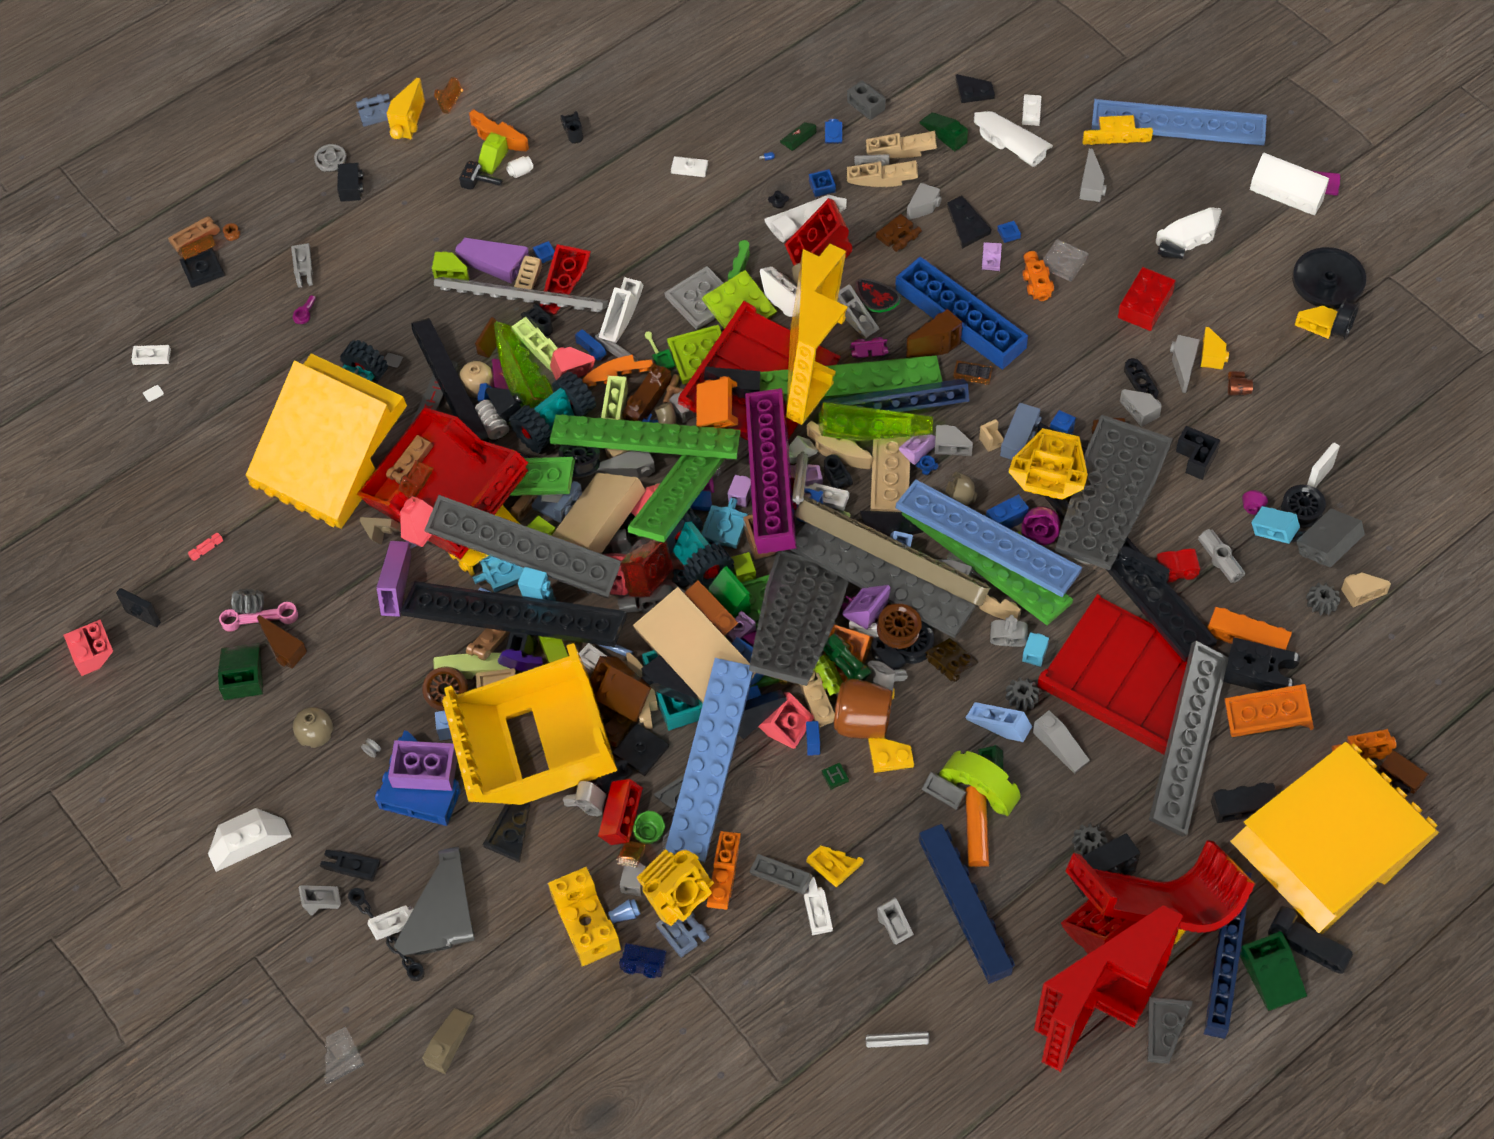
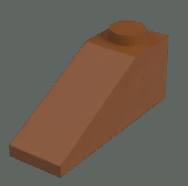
[684,581,738,636]

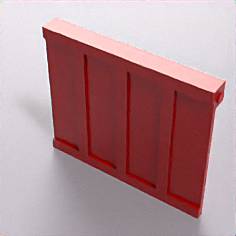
[678,301,841,440]
[1037,594,1187,755]

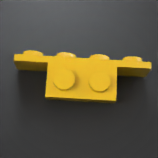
[1082,115,1153,145]

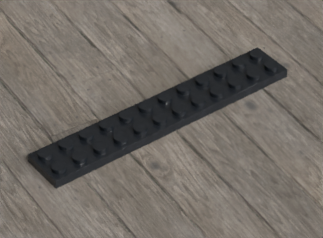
[1045,495,1217,662]
[400,581,628,647]

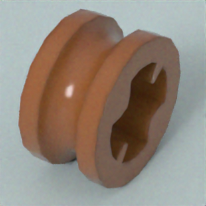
[223,223,240,241]

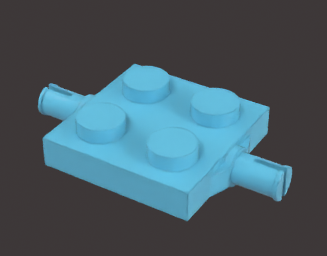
[701,498,748,549]
[473,556,524,592]

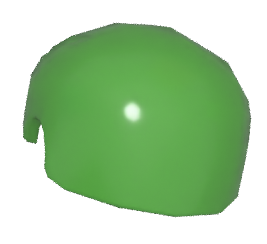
[633,810,665,844]

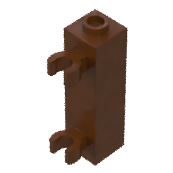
[622,363,671,422]

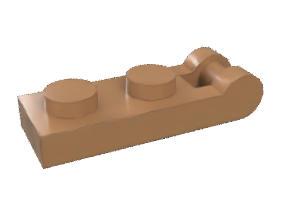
[168,217,220,253]
[386,435,433,485]
[466,628,510,661]

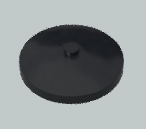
[1292,247,1366,309]

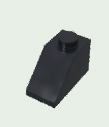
[485,387,524,423]

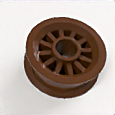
[877,604,922,649]
[422,666,468,711]

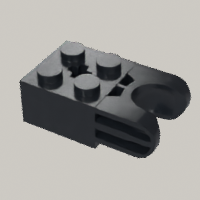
[1223,637,1300,691]

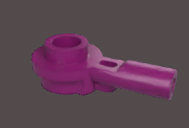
[293,295,316,324]

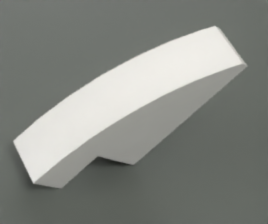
[598,277,644,343]

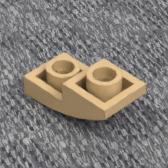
[979,595,1021,621]

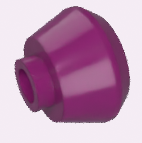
[1242,490,1268,515]

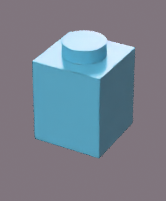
[1022,632,1049,667]

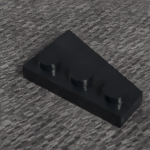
[947,195,992,249]
[860,511,924,537]
[483,802,530,863]

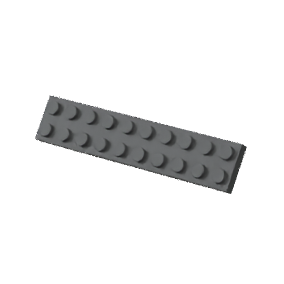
[424,495,622,598]
[790,522,975,638]
[1149,641,1228,837]

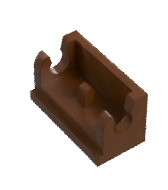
[1379,750,1428,795]

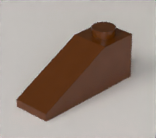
[257,615,307,669]

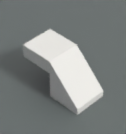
[789,436,818,464]

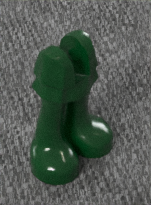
[823,634,873,681]

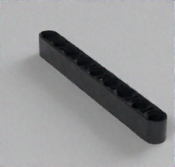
[411,318,489,442]

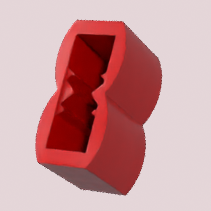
[1156,549,1200,582]

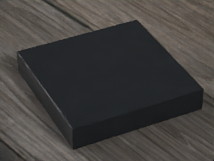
[180,248,225,288]

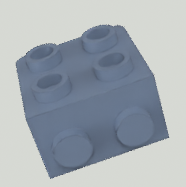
[532,481,582,523]

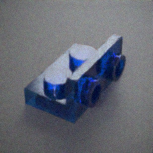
[619,943,667,978]

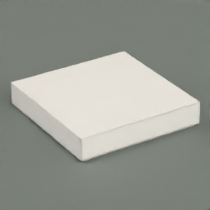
[1307,443,1340,488]

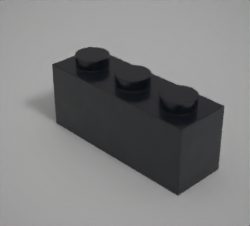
[1211,782,1277,823]

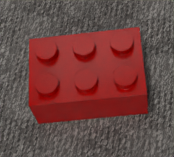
[1118,267,1176,331]

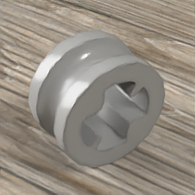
[361,738,381,758]

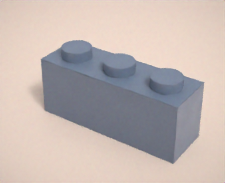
[1000,403,1042,460]

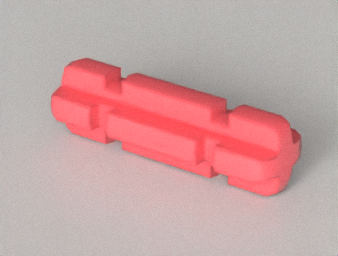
[188,532,223,561]

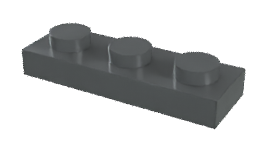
[750,854,813,895]

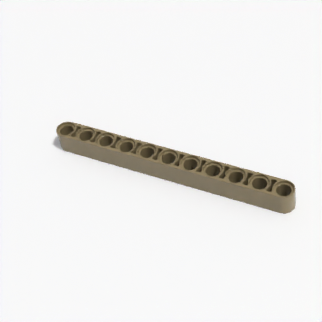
[795,497,990,606]

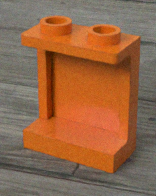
[697,376,738,428]

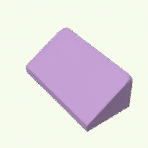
[899,430,935,465]

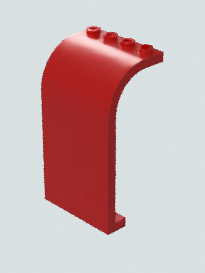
[1065,840,1255,933]

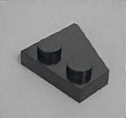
[955,74,995,103]

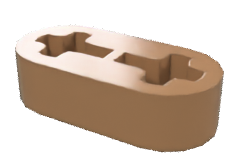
[510,495,538,521]

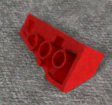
[539,244,591,315]

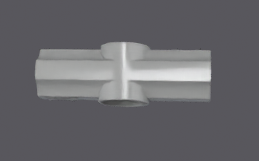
[1198,529,1245,583]

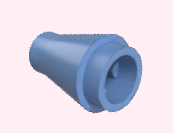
[609,899,641,924]

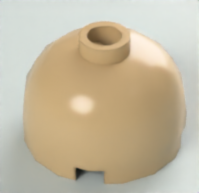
[459,361,495,398]

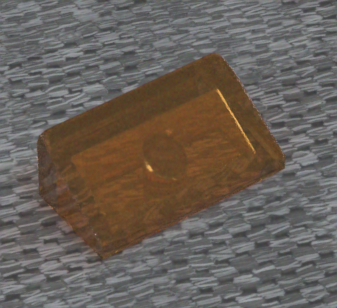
[178,234,216,260]

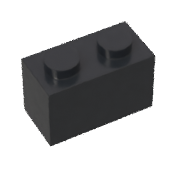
[337,163,364,202]

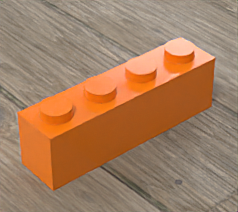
[1208,607,1292,650]

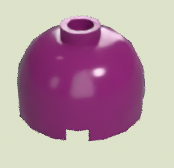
[1022,506,1060,545]

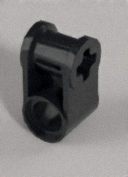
[560,111,583,144]
[521,303,553,337]
[824,454,853,489]
[872,637,906,670]

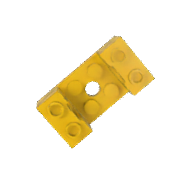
[548,867,621,967]

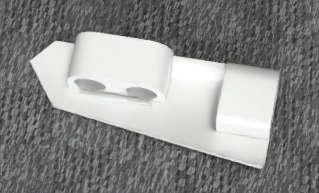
[974,112,1053,167]
[765,195,847,242]

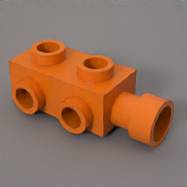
[1023,251,1054,301]
[1332,729,1396,760]

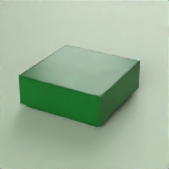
[652,349,676,369]

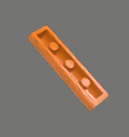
[966,786,989,867]

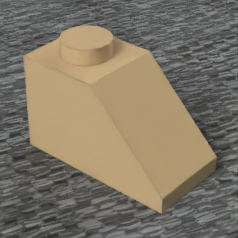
[1341,573,1391,607]

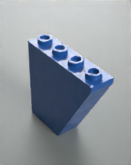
[375,730,461,826]

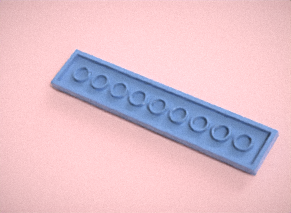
[1091,99,1267,145]
[895,479,1082,597]
[665,658,754,863]

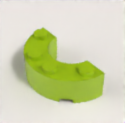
[939,751,1021,816]

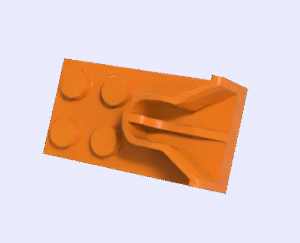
[1225,684,1314,737]

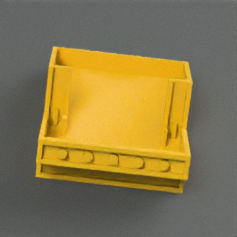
[786,244,848,425]
[246,353,407,529]
[1230,742,1439,934]

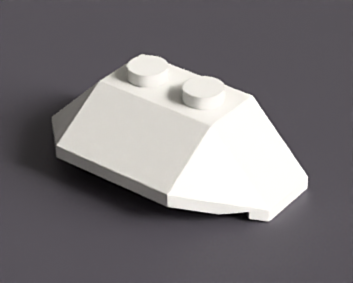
[1156,207,1222,251]
[760,267,797,317]
[208,808,292,872]

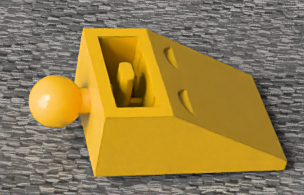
[387,78,425,139]

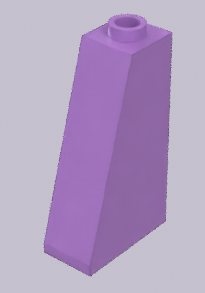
[455,238,529,283]
[377,541,411,617]

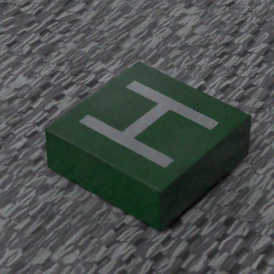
[822,763,849,790]

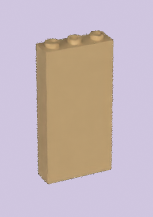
[552,473,646,554]
[633,587,756,703]

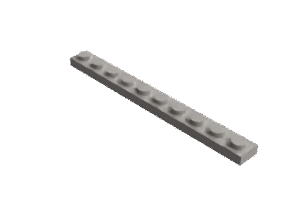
[434,277,608,312]

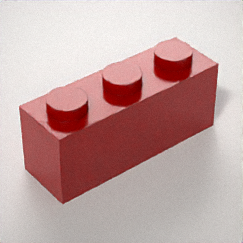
[598,779,643,845]

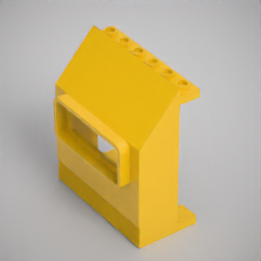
[442,643,617,805]

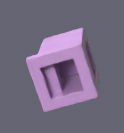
[982,242,1002,271]
[725,611,756,643]

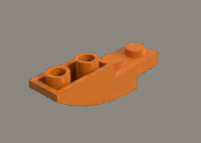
[469,109,529,151]
[582,355,653,386]
[707,831,741,910]

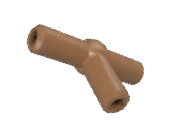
[663,374,683,403]

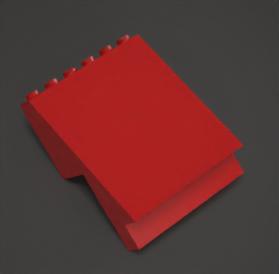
[357,407,529,560]
[1034,905,1183,1072]

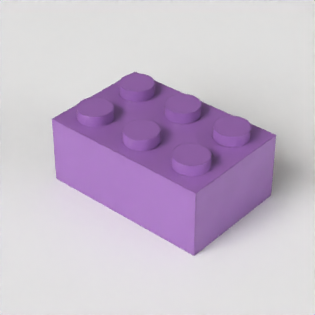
[388,740,457,791]

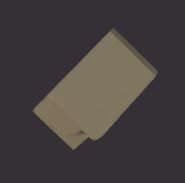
[360,517,401,545]

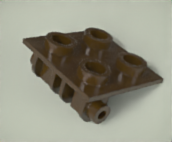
[925,638,978,682]

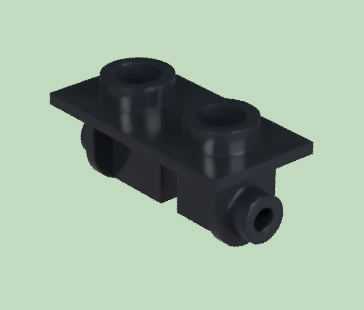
[589,758,633,793]

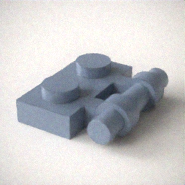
[356,94,391,127]
[656,912,709,958]

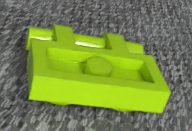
[814,655,843,696]

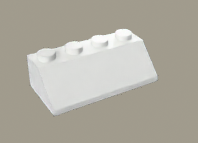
[1250,153,1329,216]

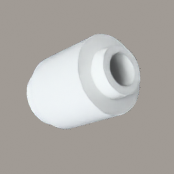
[507,156,533,178]

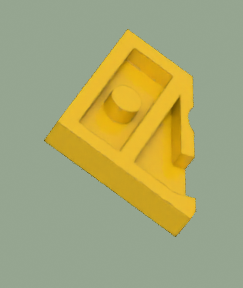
[868,738,914,773]
[806,845,864,888]

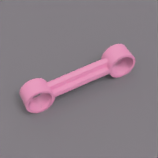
[219,602,298,632]

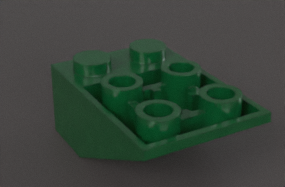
[218,642,263,700]
[1240,931,1307,1012]

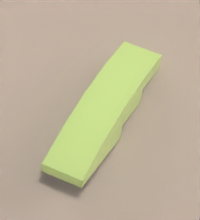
[511,317,558,372]
[433,653,516,679]

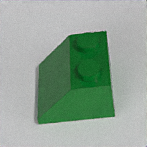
[709,566,751,619]

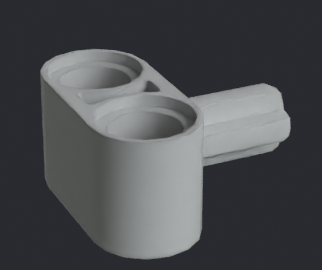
[990,615,1028,647]
[866,661,908,691]
[563,781,606,816]

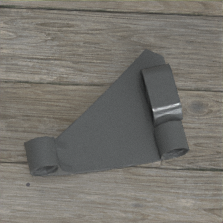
[610,529,685,613]
[394,846,475,956]

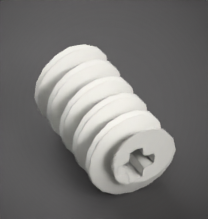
[475,400,509,440]

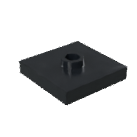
[116,588,161,628]
[613,723,669,776]

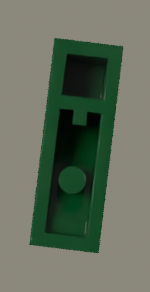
[919,112,968,152]

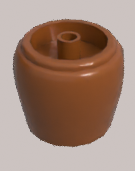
[834,679,893,739]

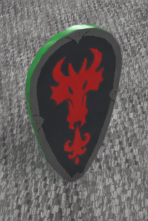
[855,279,901,312]

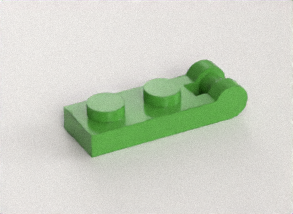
[728,240,750,280]

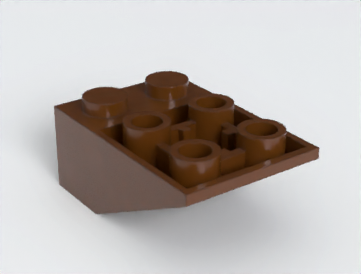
[906,309,962,358]
[590,656,651,722]

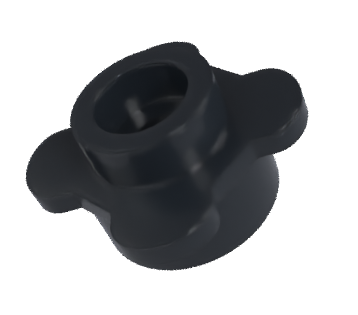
[768,191,789,209]
[672,569,690,587]

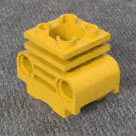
[636,849,714,926]

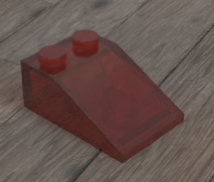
[620,540,673,597]

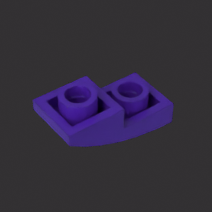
[497,649,543,671]

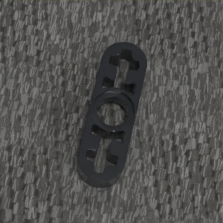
[1124,358,1159,399]

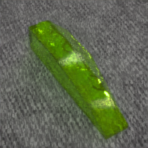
[494,322,554,409]
[819,402,933,441]

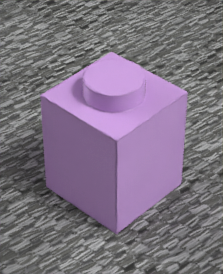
[728,475,751,508]

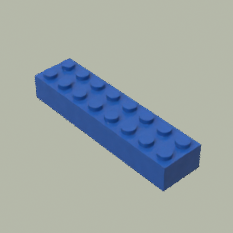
[895,257,1028,370]

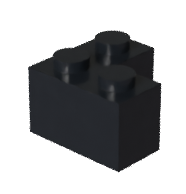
[1176,426,1221,480]

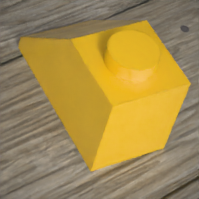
[1295,306,1338,339]
[1201,327,1229,369]

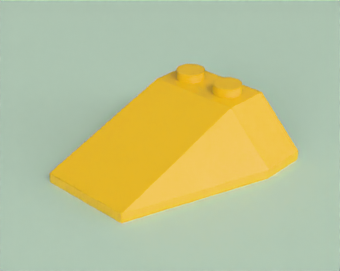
[1009,428,1088,499]

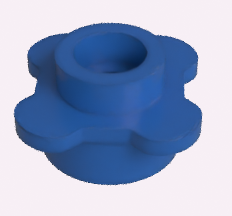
[916,455,938,475]

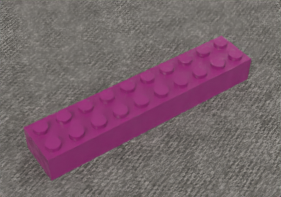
[745,388,796,554]

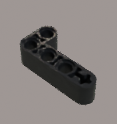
[1268,906,1353,974]

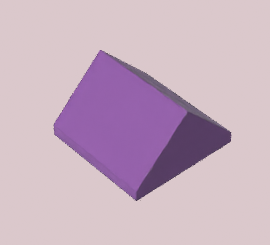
[842,585,890,630]

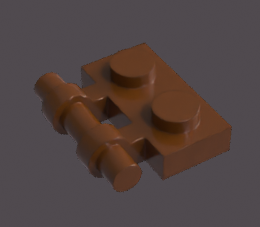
[876,214,922,252]

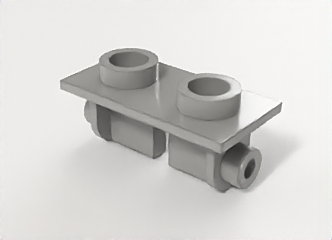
[854,154,889,166]

